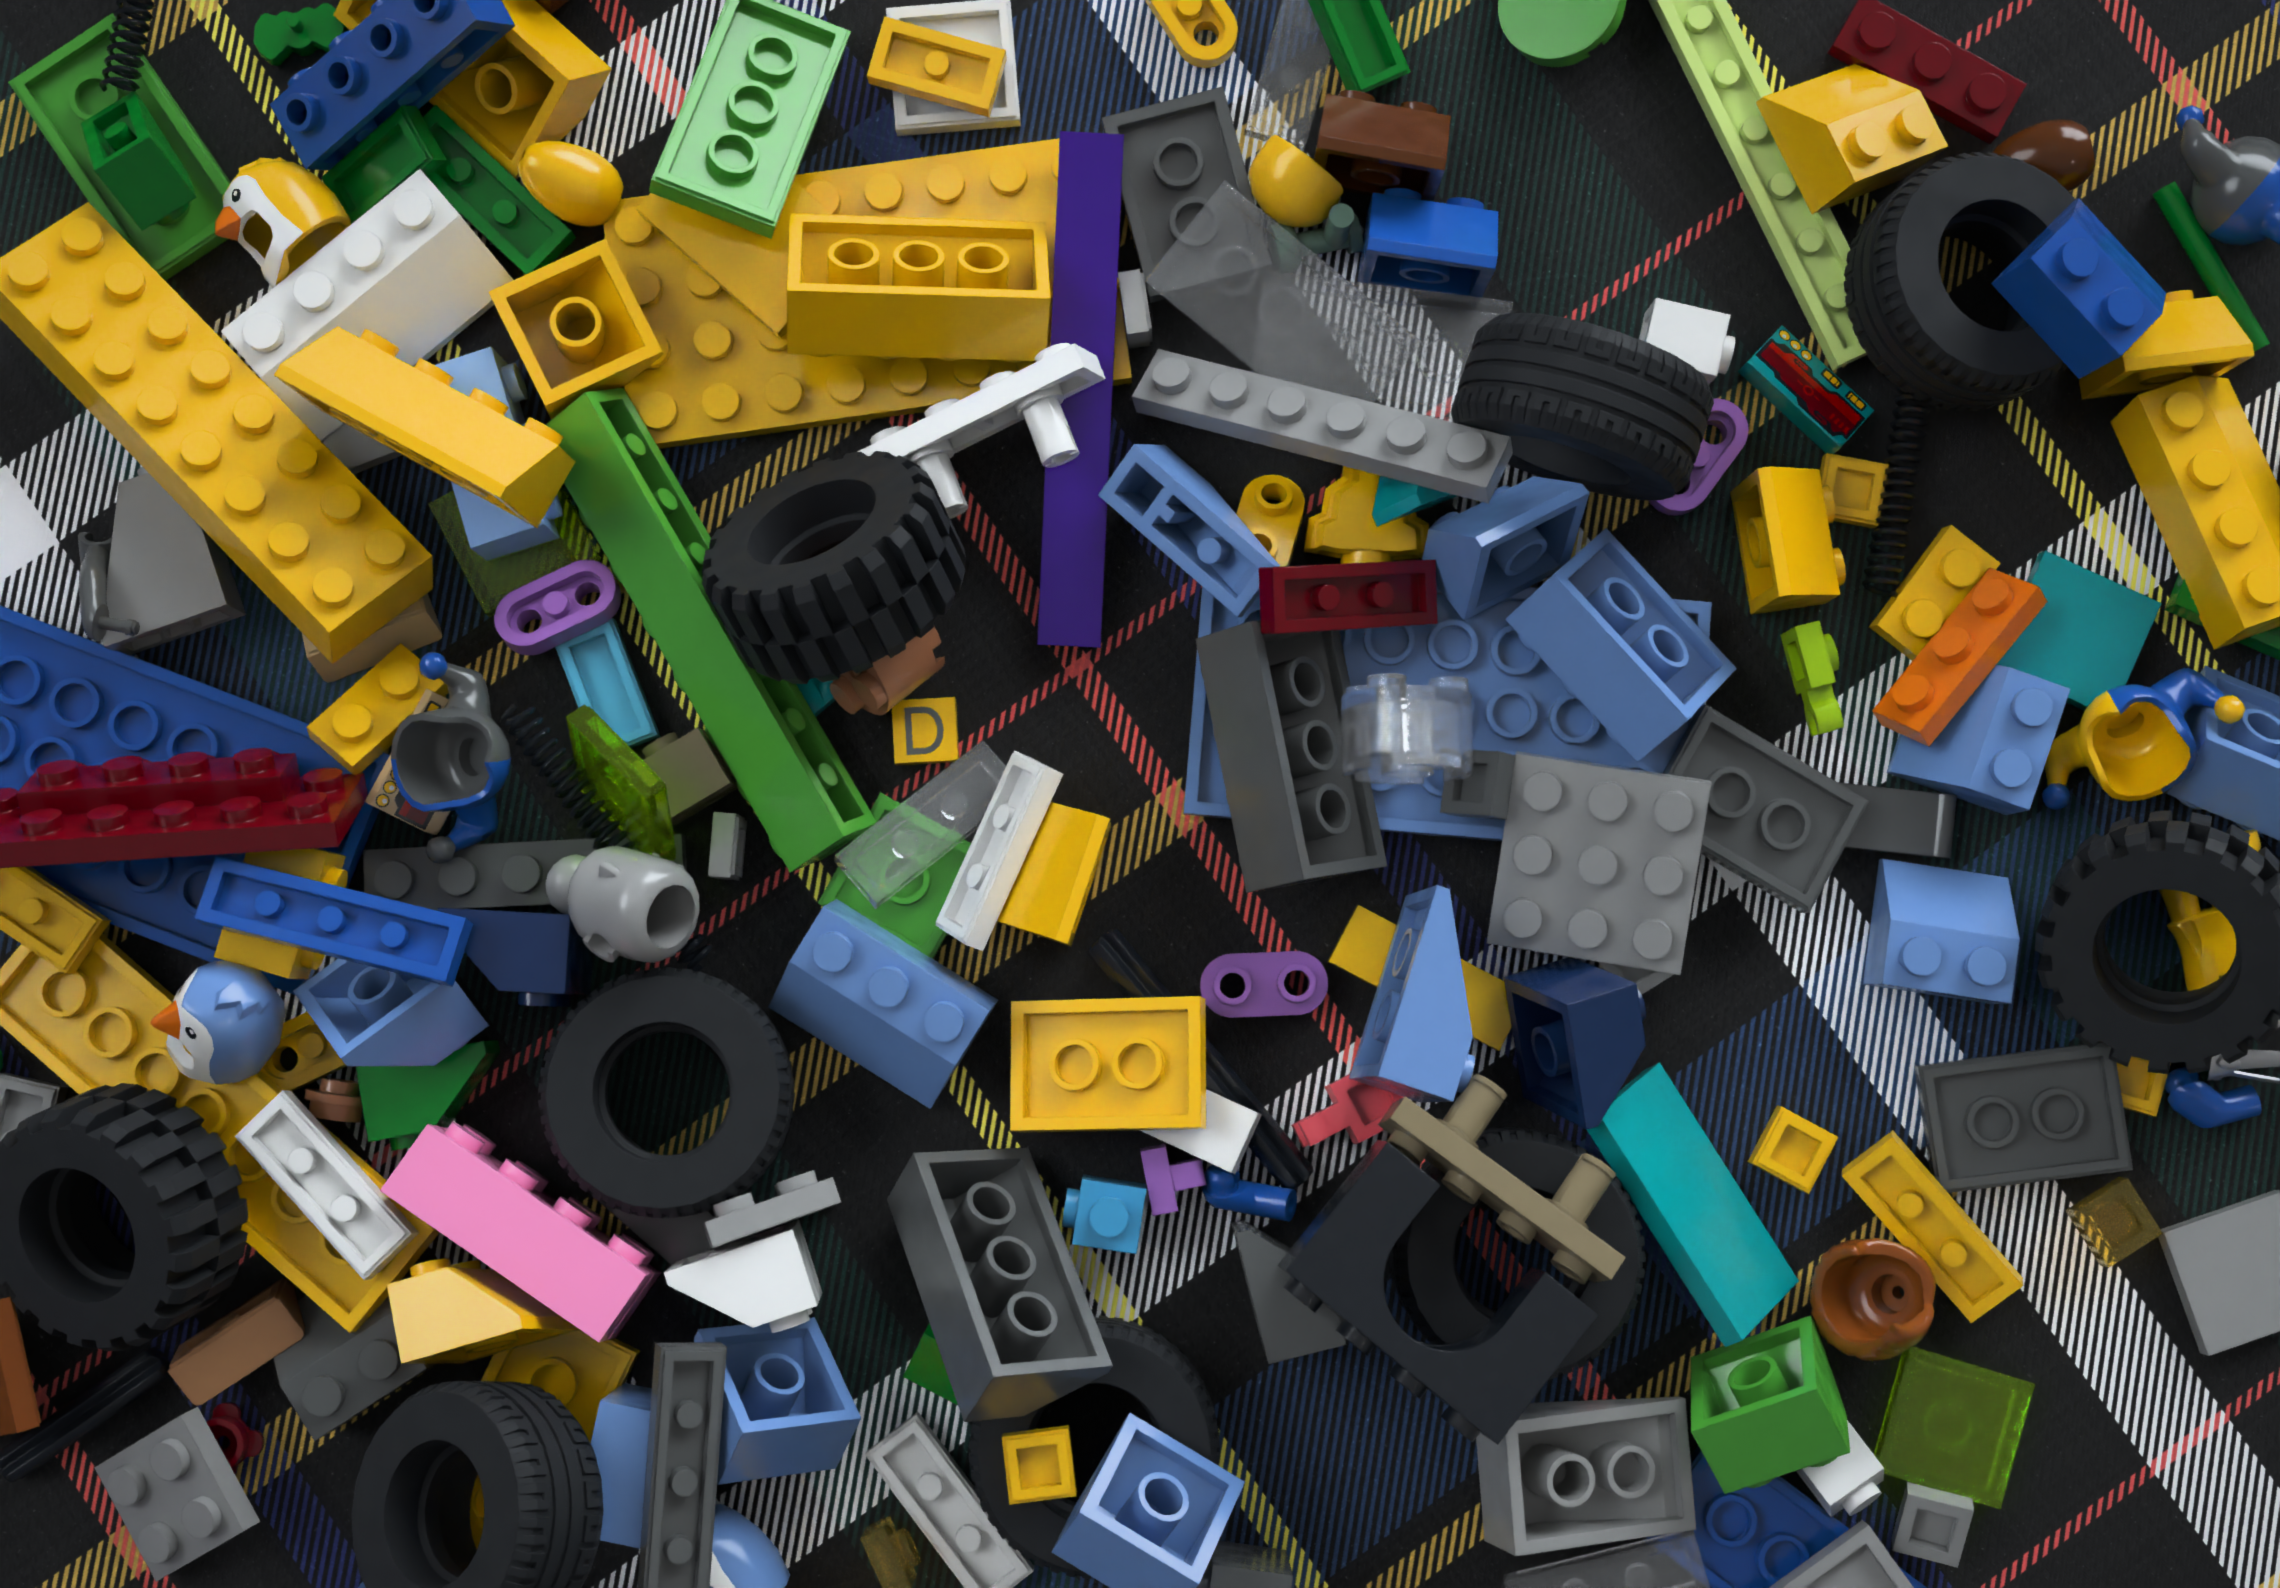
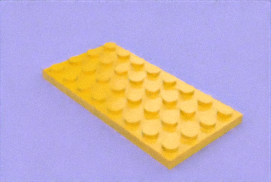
[603,138,1132,449]

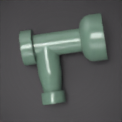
[1267,203,1363,276]

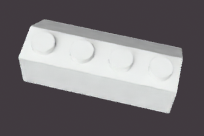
[221,169,513,442]

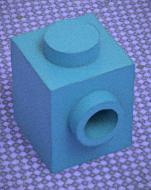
[1062,1174,1146,1254]

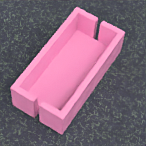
[380,1121,661,1342]

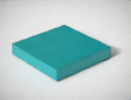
[1996,550,2162,711]

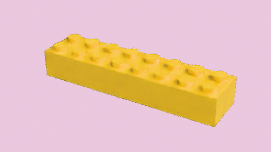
[0,202,433,664]

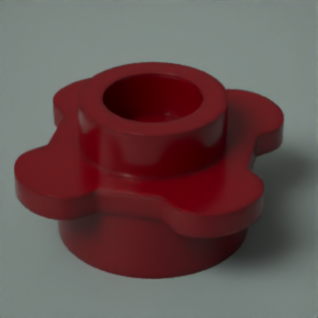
[207,1402,264,1474]

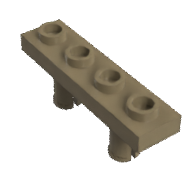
[1378,1074,1626,1284]

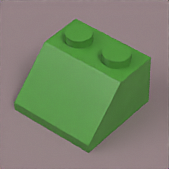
[1691,1315,1850,1494]

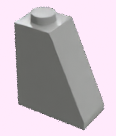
[102,467,246,655]

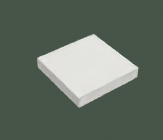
[886,0,1021,136]

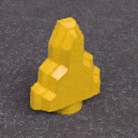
[1304,466,1429,564]

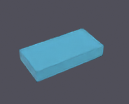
[555,618,661,760]

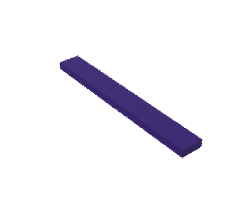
[1037,131,1124,648]

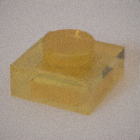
[2065,1177,2163,1268]
[860,1516,921,1588]

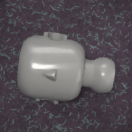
[545,846,700,963]

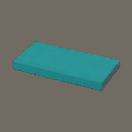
[1587,1062,1799,1347]

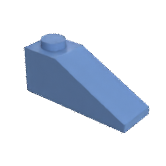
[1098,444,1280,617]

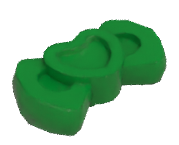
[253,3,349,66]

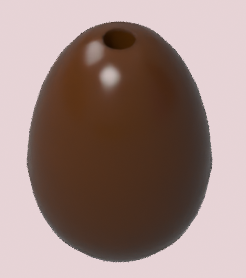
[1992,119,2095,192]

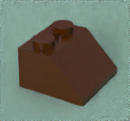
[1314,90,1451,201]

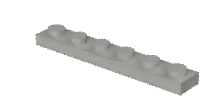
[1132,349,1513,504]

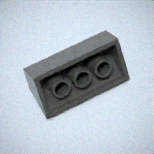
[1195,620,1387,893]
[887,1147,1113,1422]

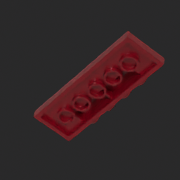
[0,748,368,868]

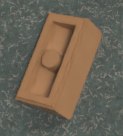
[167,1278,305,1406]

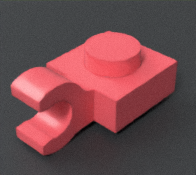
[1291,1074,1403,1148]

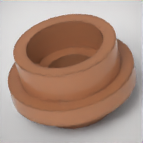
[304,1077,363,1123]

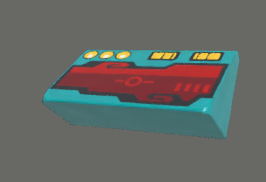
[1738,326,1874,454]

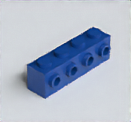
[270,0,515,170]

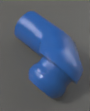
[2164,1067,2262,1128]
[1201,1164,1297,1222]

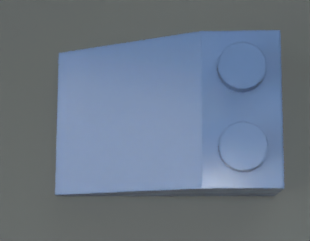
[1349,885,1475,1103]

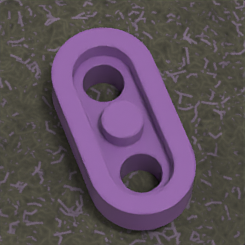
[1648,398,1749,516]
[494,560,621,655]
[1200,951,1328,1018]

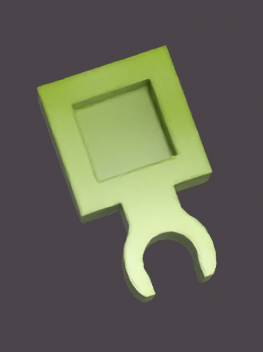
[1780,620,1844,736]

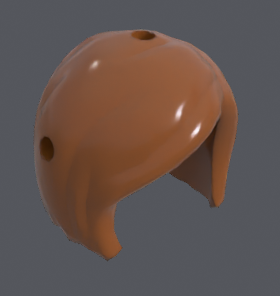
[1810,1238,1936,1361]

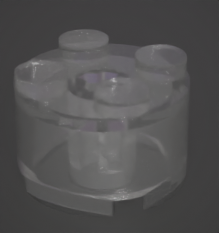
[1341,673,1474,785]

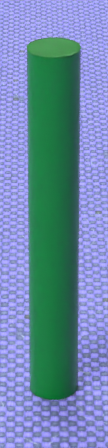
[2152,181,2270,352]

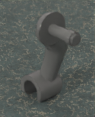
[78,532,140,641]

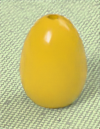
[518,141,623,227]

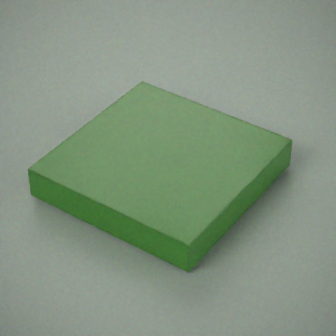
[818,792,971,959]

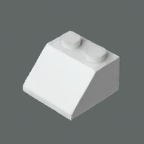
[664,1220,823,1333]

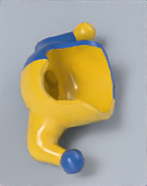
[2042,668,2245,810]

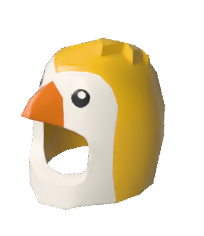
[215,157,351,288]

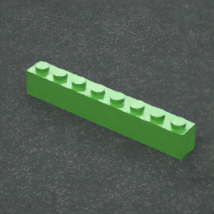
[546,388,877,872]

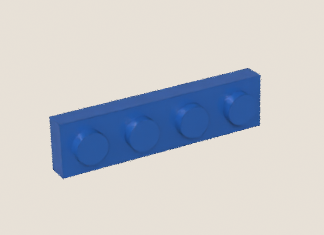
[194,856,473,987]

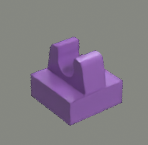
[1140,1144,1206,1216]

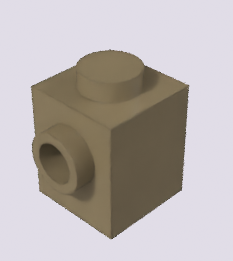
[631,728,738,825]

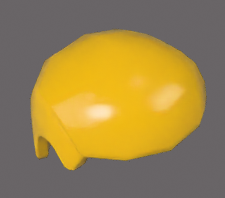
[1248,135,1343,228]

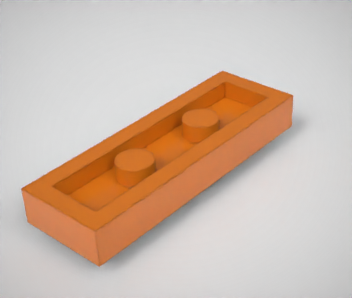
[1872,568,2048,747]

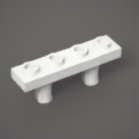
[858,343,1106,519]

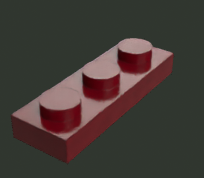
[1827,0,2027,144]
[1259,559,1438,634]

